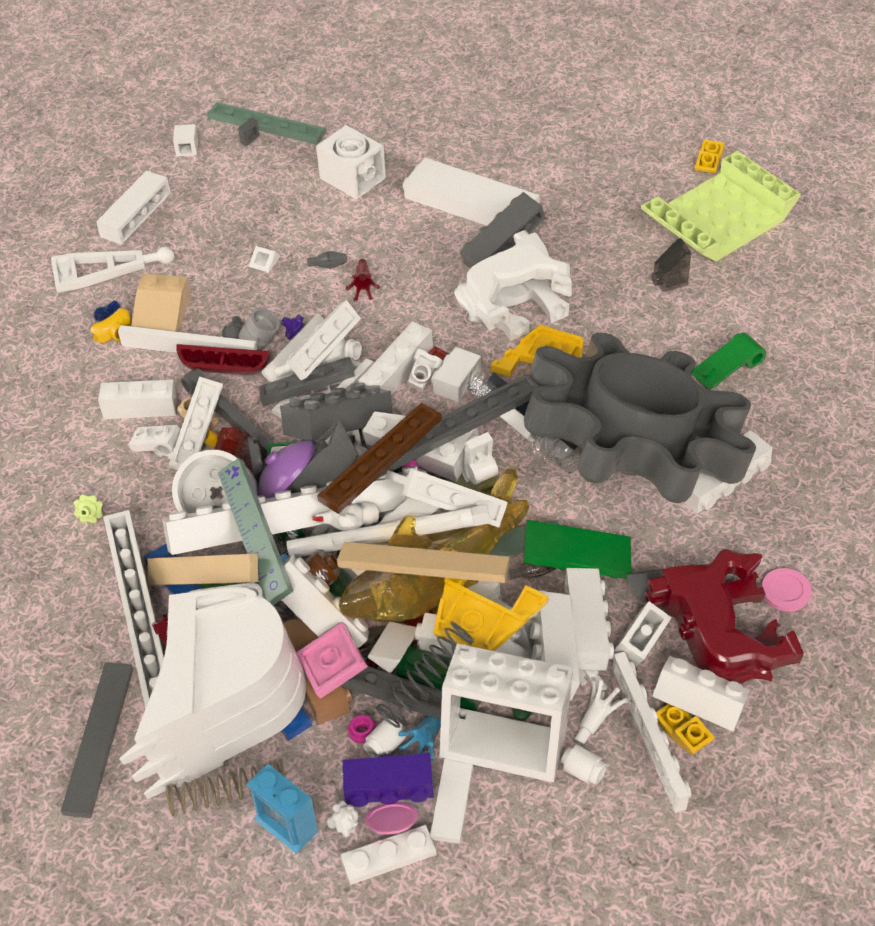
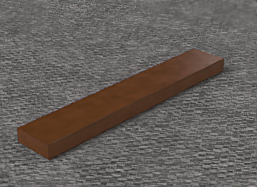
[317,403,442,514]

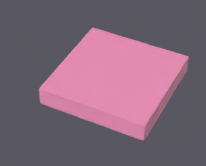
[296,622,368,699]

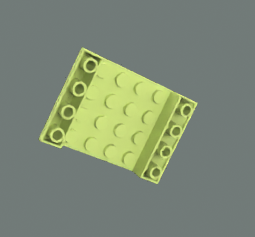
[641,151,801,261]

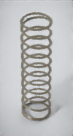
[166,759,286,817]

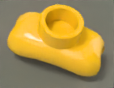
[90,308,132,343]

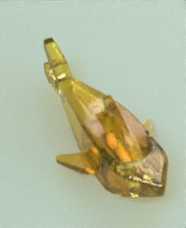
[338,469,529,622]

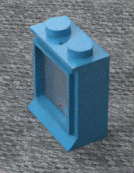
[246,764,318,854]

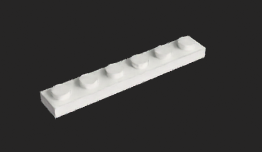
[612,652,691,813]

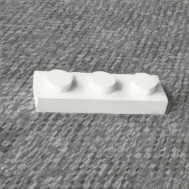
[340,825,437,885]

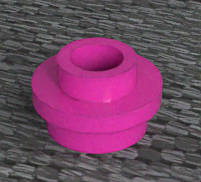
[348,715,376,744]

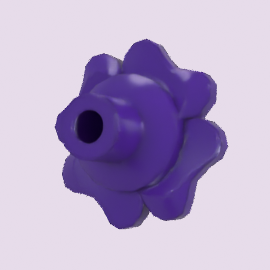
[281,314,305,340]

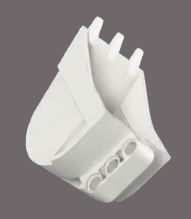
[119,583,307,799]

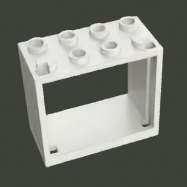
[440,644,573,783]

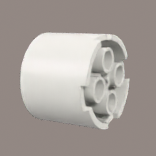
[172,450,258,515]

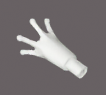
[574,679,629,746]

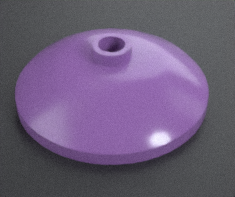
[258,440,316,499]

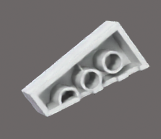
[362,412,478,482]

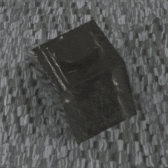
[651,238,691,292]

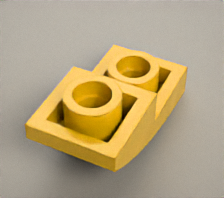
[695,140,725,174]
[656,704,715,755]

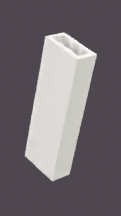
[403,158,540,226]

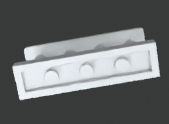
[262,300,361,382]

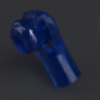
[93,300,121,321]

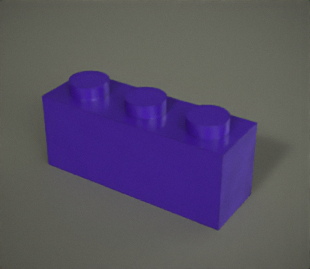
[342,753,434,807]

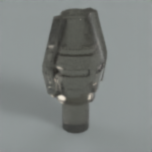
[508,563,556,580]

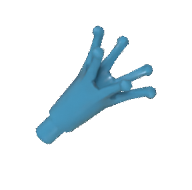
[398,716,441,760]

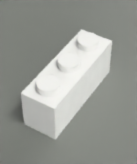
[98,380,178,419]
[652,656,750,731]

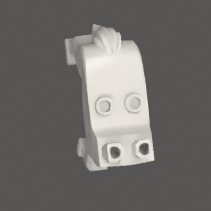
[454,230,572,341]

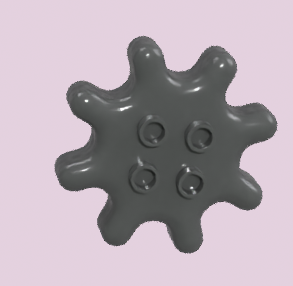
[524,333,756,504]

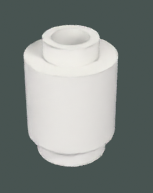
[363,719,406,757]
[561,745,607,785]

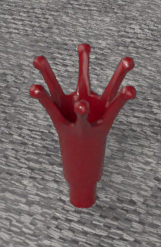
[345,259,380,301]

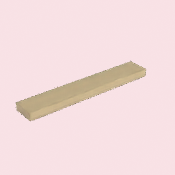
[337,542,510,583]
[148,554,258,585]

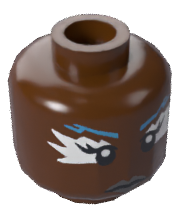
[305,551,340,586]

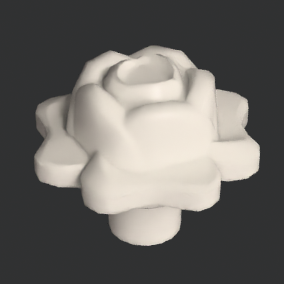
[327,800,359,837]

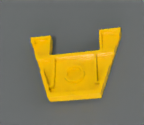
[491,325,584,378]
[433,549,549,651]

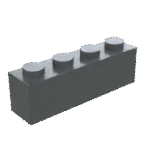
[460,192,545,268]

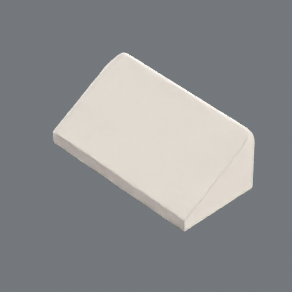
[368,622,416,673]

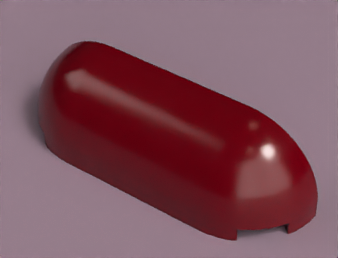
[176,344,270,375]

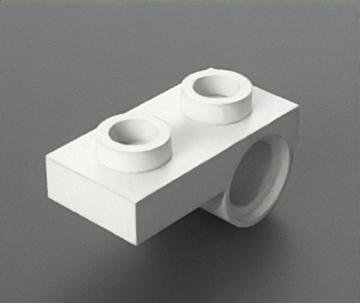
[128,425,181,459]
[463,432,498,485]

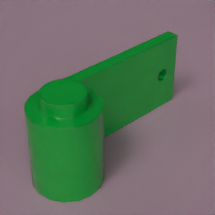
[692,332,767,390]

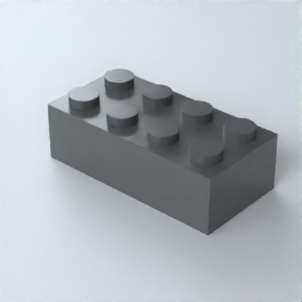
[280,383,393,441]

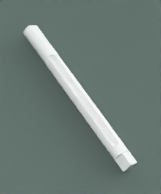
[287,505,490,558]

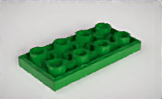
[523,520,631,579]

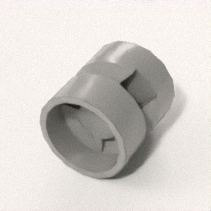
[238,308,280,351]

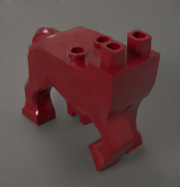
[644,549,804,684]

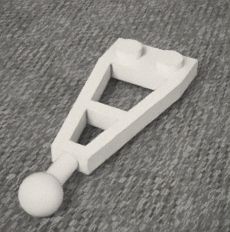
[51,247,174,293]

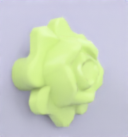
[74,494,103,523]

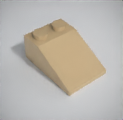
[131,274,191,332]

